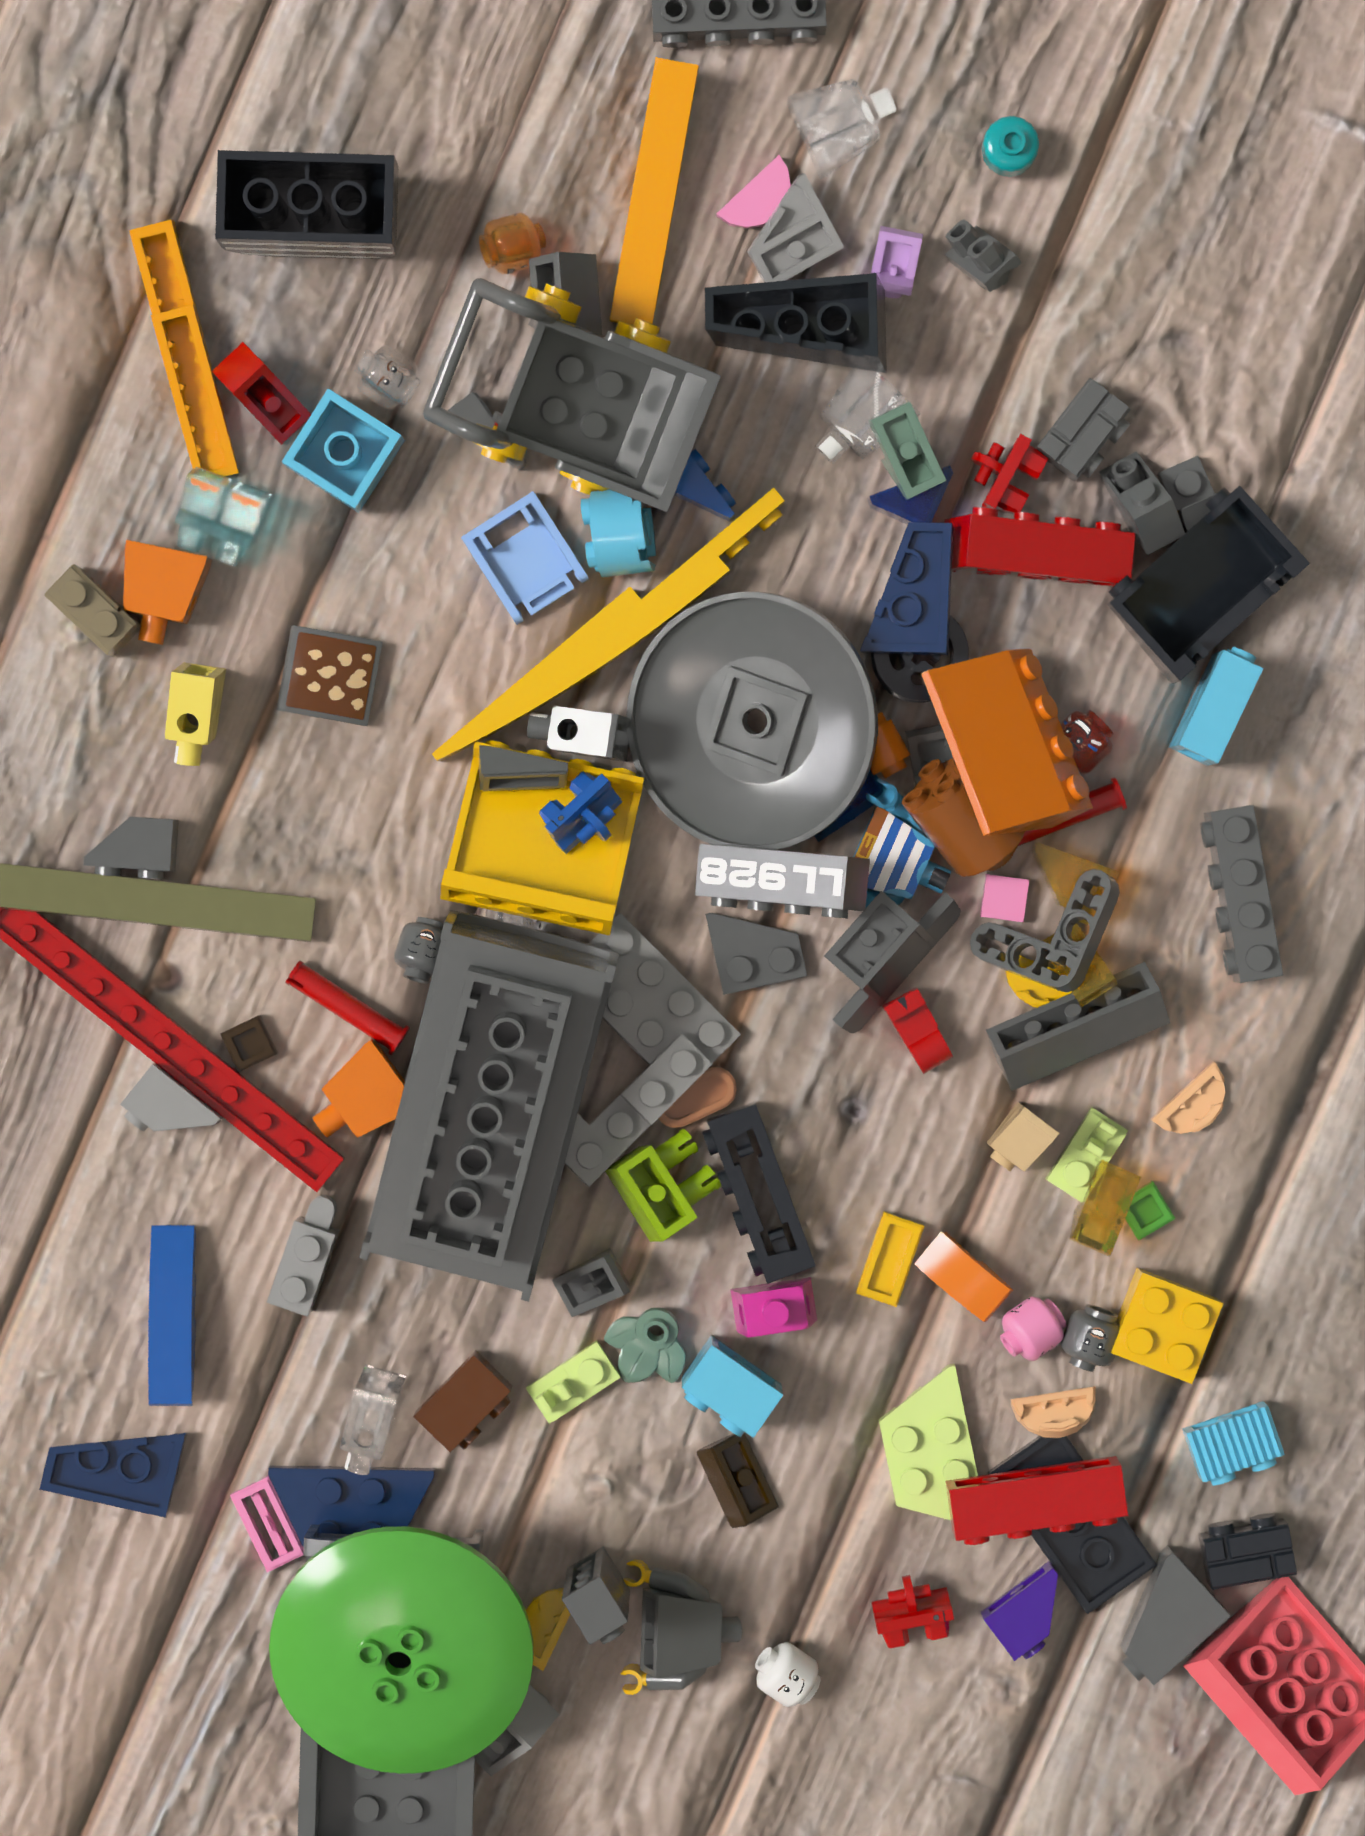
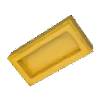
[855,1211,925,1307]

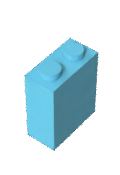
[1168,647,1264,766]

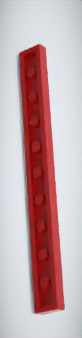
[0,908,345,1192]

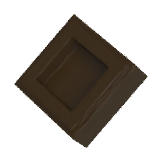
[220,1015,278,1072]

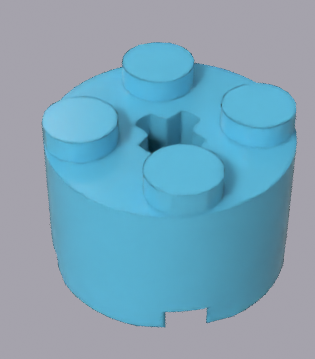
[581,489,656,578]

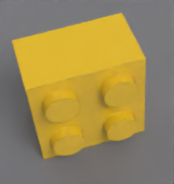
[1111,1268,1223,1384]

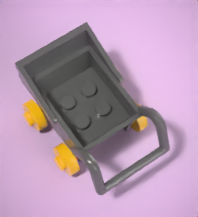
[423,278,721,512]

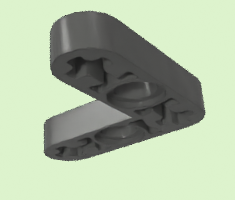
[970,869,1120,992]

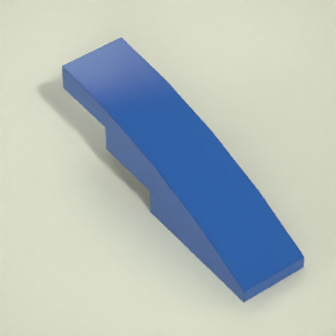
[148,1225,196,1406]

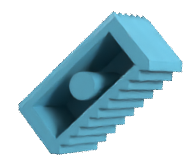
[1182,1401,1285,1486]

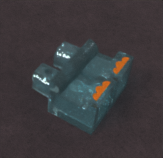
[175,467,273,566]

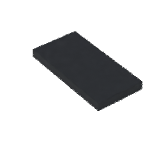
[987,1436,1157,1614]

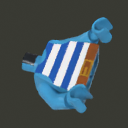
[853,778,952,909]

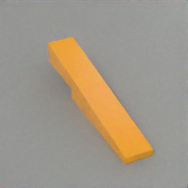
[609,57,699,325]
[129,219,239,482]

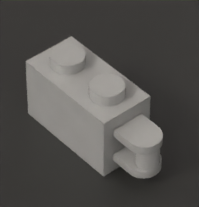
[267,1195,340,1317]

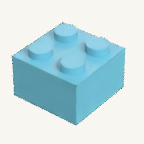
[282,389,405,513]
[682,1335,783,1438]

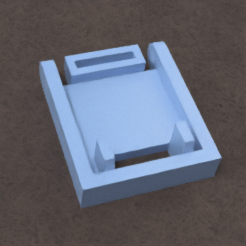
[461,491,589,625]

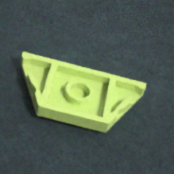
[878,1364,978,1520]

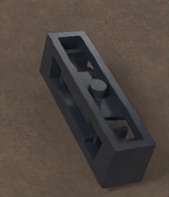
[702,1102,816,1284]

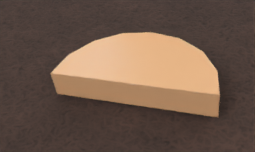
[1150,1061,1226,1134]
[1011,1386,1096,1438]

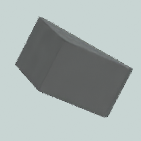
[552,1248,631,1317]

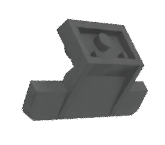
[824,891,961,1034]

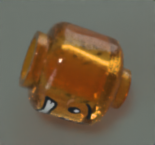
[479,212,546,275]

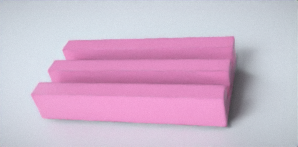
[230,1475,303,1572]

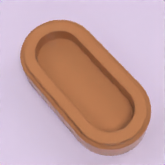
[658,1067,737,1128]

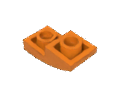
[915,1231,1013,1322]

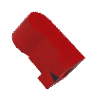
[882,987,954,1074]

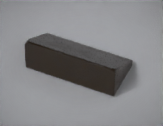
[696,1432,779,1528]

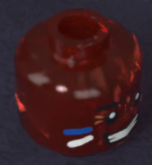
[1060,710,1114,774]

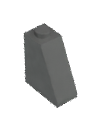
[1120,1545,1230,1685]

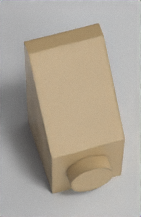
[987,1102,1059,1172]

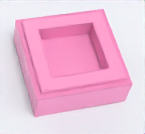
[980,874,1029,922]

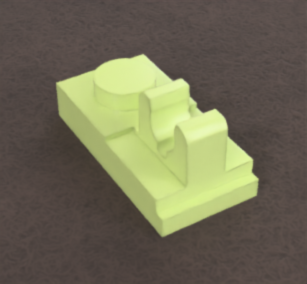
[1045,1107,1128,1203]
[526,1340,621,1424]

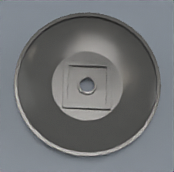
[626,592,878,850]

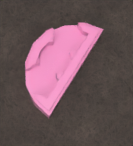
[716,155,791,229]

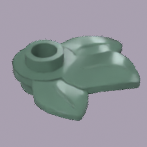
[604,1308,686,1383]

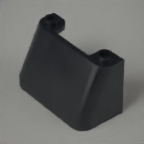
[1107,486,1310,684]

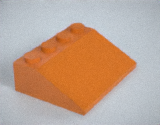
[921,649,1093,836]

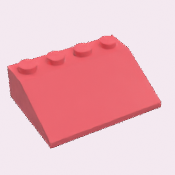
[1183,1576,1365,1795]

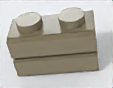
[44,564,141,657]

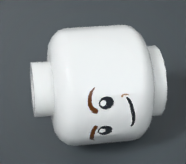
[755,1642,821,1707]

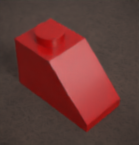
[212,342,311,445]

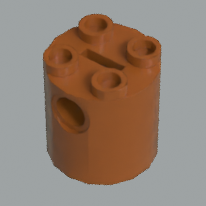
[902,758,1025,877]

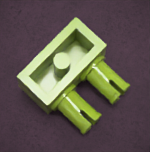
[605,1129,721,1242]

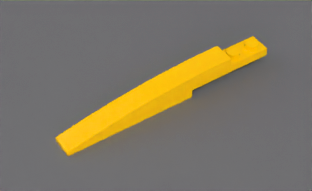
[432,488,785,762]

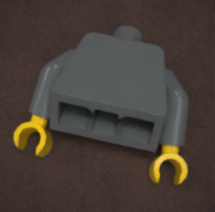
[620,1559,742,1695]

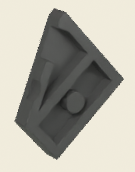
[705,913,807,995]

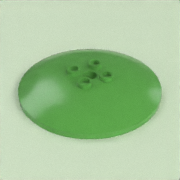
[269,1526,534,1774]

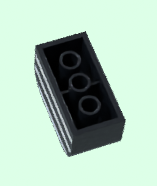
[215,150,399,259]

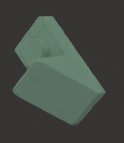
[868,401,946,500]

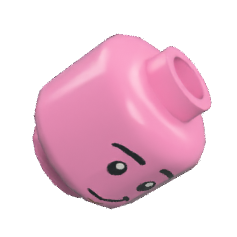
[1000,1297,1066,1361]

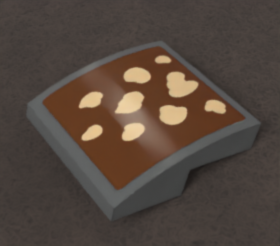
[276,625,383,727]

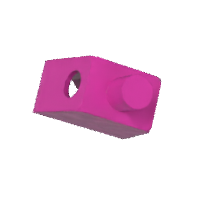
[730,1277,817,1337]

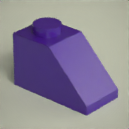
[981,1561,1058,1661]

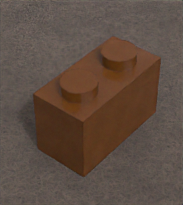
[413,1350,512,1453]

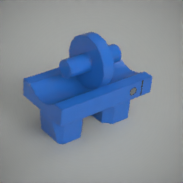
[539,771,623,854]

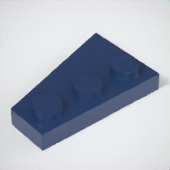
[860,522,954,655]

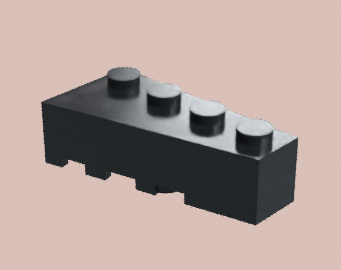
[705,273,887,373]

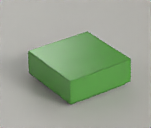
[1115,1181,1175,1241]

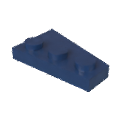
[39,1433,187,1518]

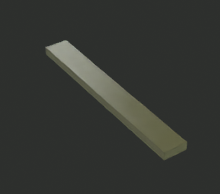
[0,863,316,942]

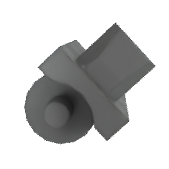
[945,219,1022,292]

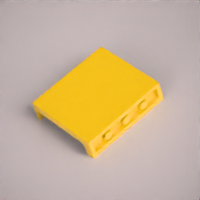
[440,740,644,936]

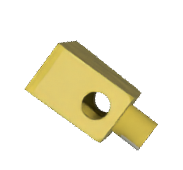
[165,662,226,766]

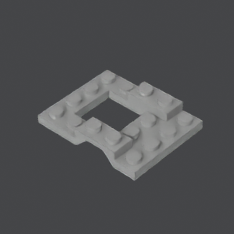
[565,913,741,1187]

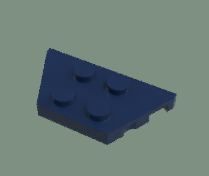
[268,1465,435,1547]

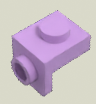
[871,226,923,298]

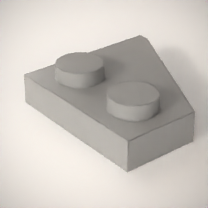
[747,173,844,282]

